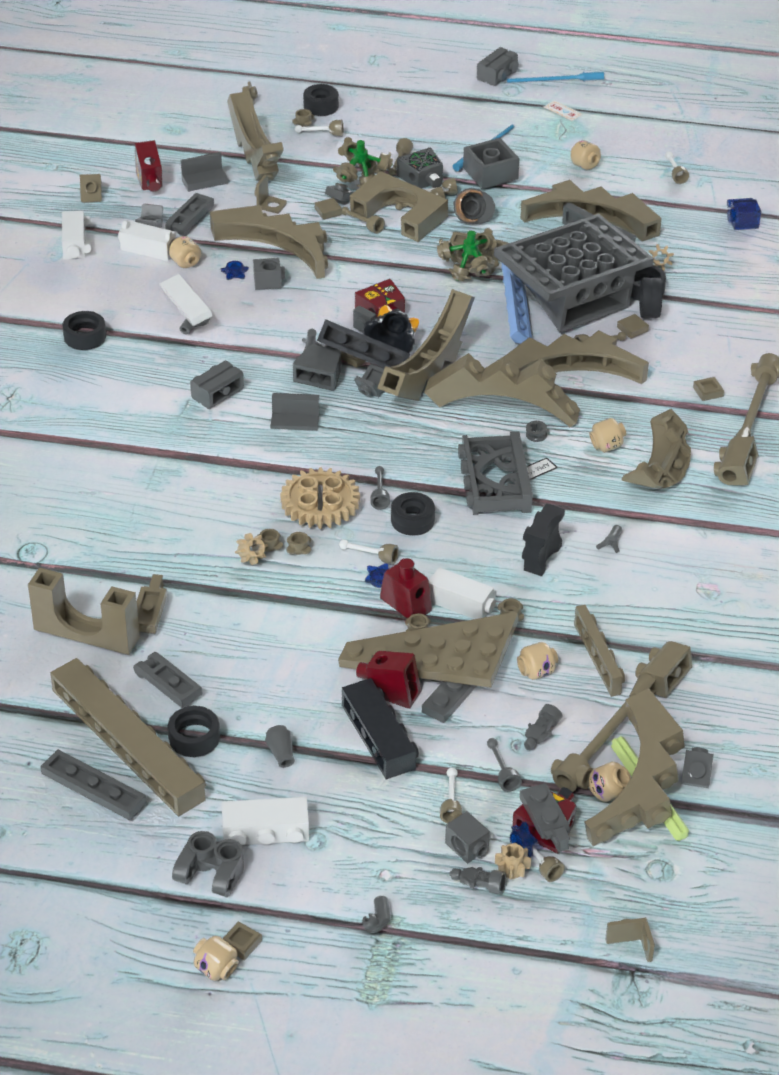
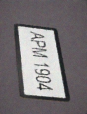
[513,458,557,480]

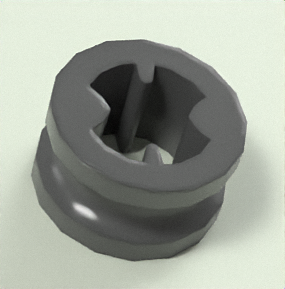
[526,420,547,442]

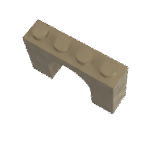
[350,171,448,242]
[28,567,140,655]

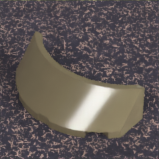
[622,409,691,489]

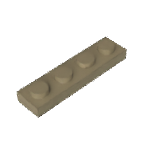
[574,605,625,697]

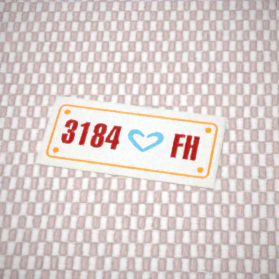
[544,100,583,121]

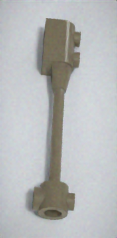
[714,353,779,485]
[551,641,692,792]

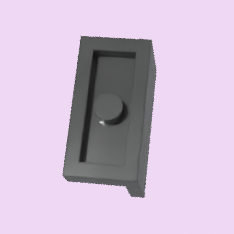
[181,152,228,192]
[270,393,320,431]

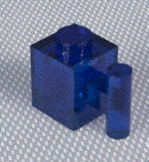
[727,198,761,230]

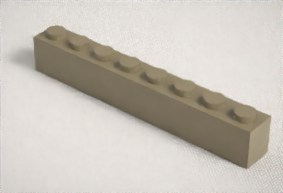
[50,658,206,817]

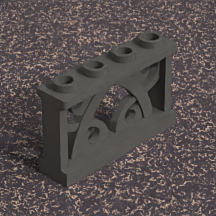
[458,431,533,515]

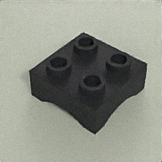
[522,503,565,576]

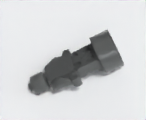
[524,704,563,750]
[449,867,506,894]

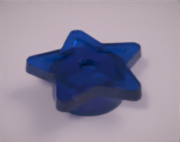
[221,261,249,280]
[365,563,389,588]
[510,822,538,858]

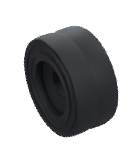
[303,84,339,116]
[639,278,662,318]
[391,492,435,536]

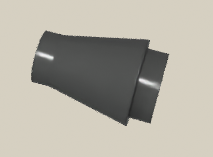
[265,725,295,768]

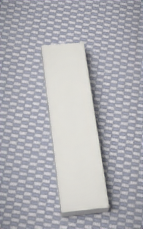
[160,274,212,326]

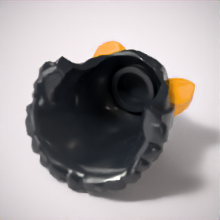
[363,305,419,353]

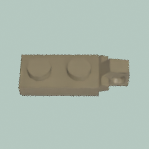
[137,574,167,634]

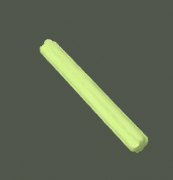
[611,736,689,841]

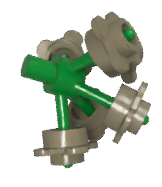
[333,137,393,187]
[437,228,500,281]

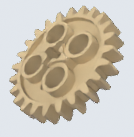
[280,467,360,529]

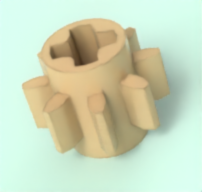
[648,244,674,271]
[235,533,268,565]
[495,843,531,879]

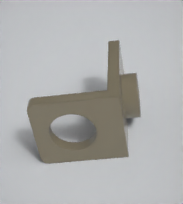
[80,174,102,203]
[254,175,287,214]
[605,917,655,962]

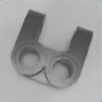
[172,831,244,897]

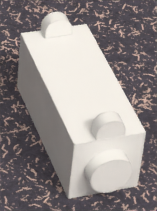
[62,211,91,259]
[118,220,176,261]
[429,567,497,619]

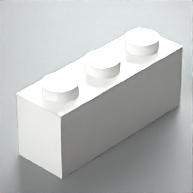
[222,797,309,845]

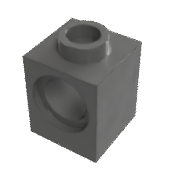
[253,258,285,290]
[445,811,490,864]

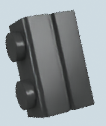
[476,47,519,86]
[190,360,244,409]

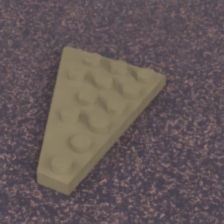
[338,612,519,688]

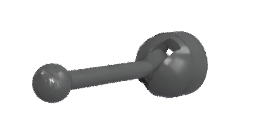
[370,466,390,510]
[487,738,522,792]

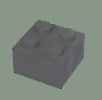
[463,138,520,189]

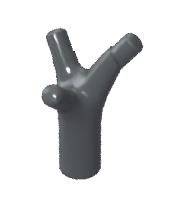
[302,329,322,352]
[596,525,622,553]

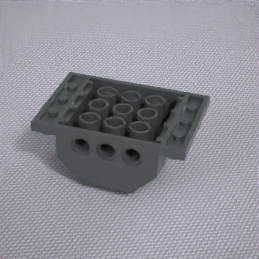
[494,214,654,332]

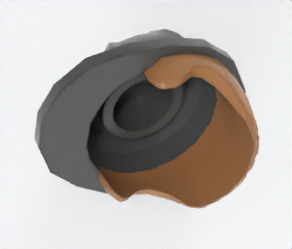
[453,188,495,225]

